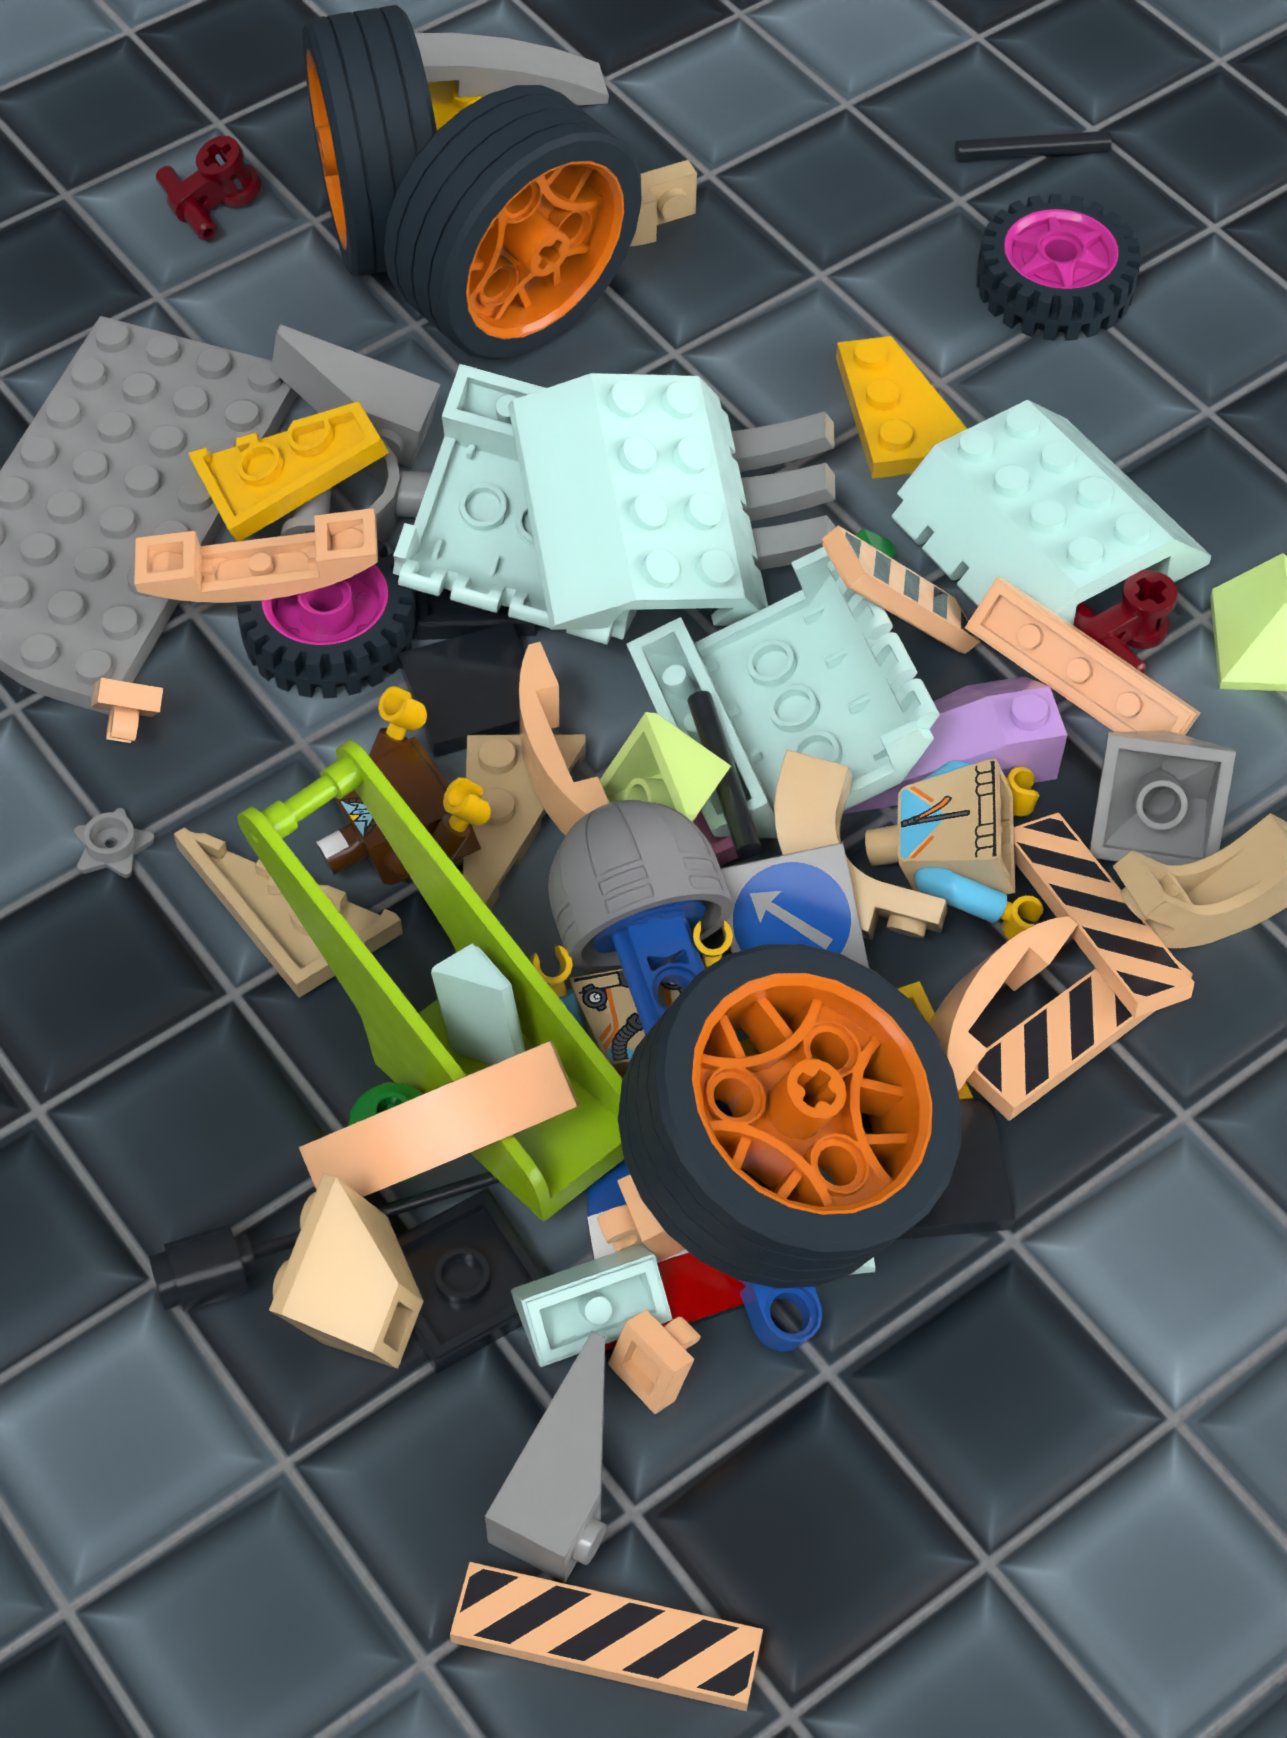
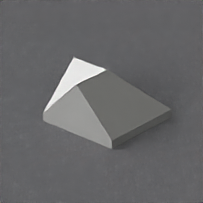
[1089,730,1236,865]

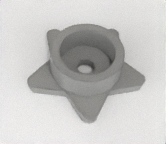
[74,808,154,878]

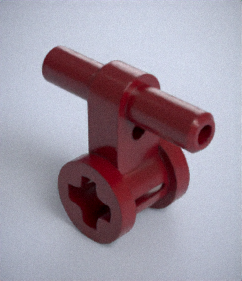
[156,136,262,241]
[1073,570,1178,673]

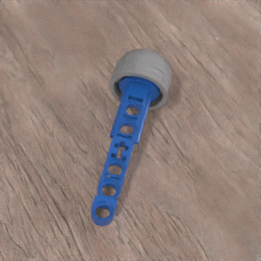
[548,800,822,1352]

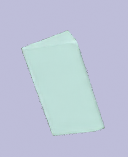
[431,943,526,1065]
[511,1245,673,1367]

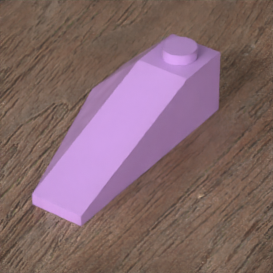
[843,676,1067,814]

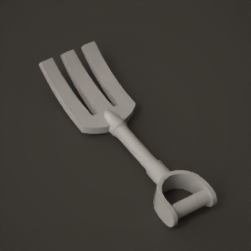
[281,411,836,570]

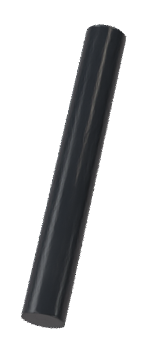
[955,131,1112,162]
[687,691,762,858]

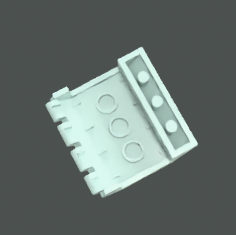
[393,364,637,645]
[508,373,768,630]
[891,400,1211,625]
[626,547,940,838]

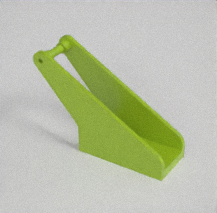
[237,740,624,1222]

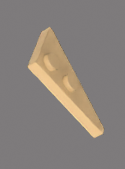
[463,734,586,911]
[174,827,403,998]

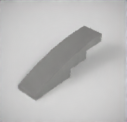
[415,33,609,106]

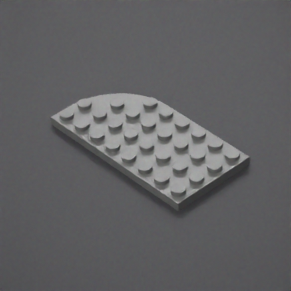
[0,316,299,715]

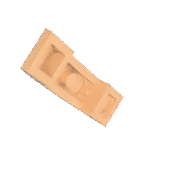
[134,508,378,603]
[519,642,609,836]
[929,916,1078,1091]
[299,1040,580,1197]

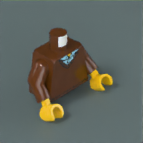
[316,686,491,885]

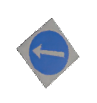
[720,842,869,968]

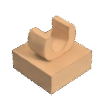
[91,678,163,743]
[597,1175,685,1261]
[608,1309,701,1414]

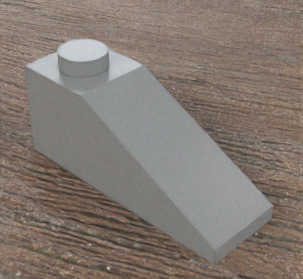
[271,324,441,468]
[485,1331,607,1583]

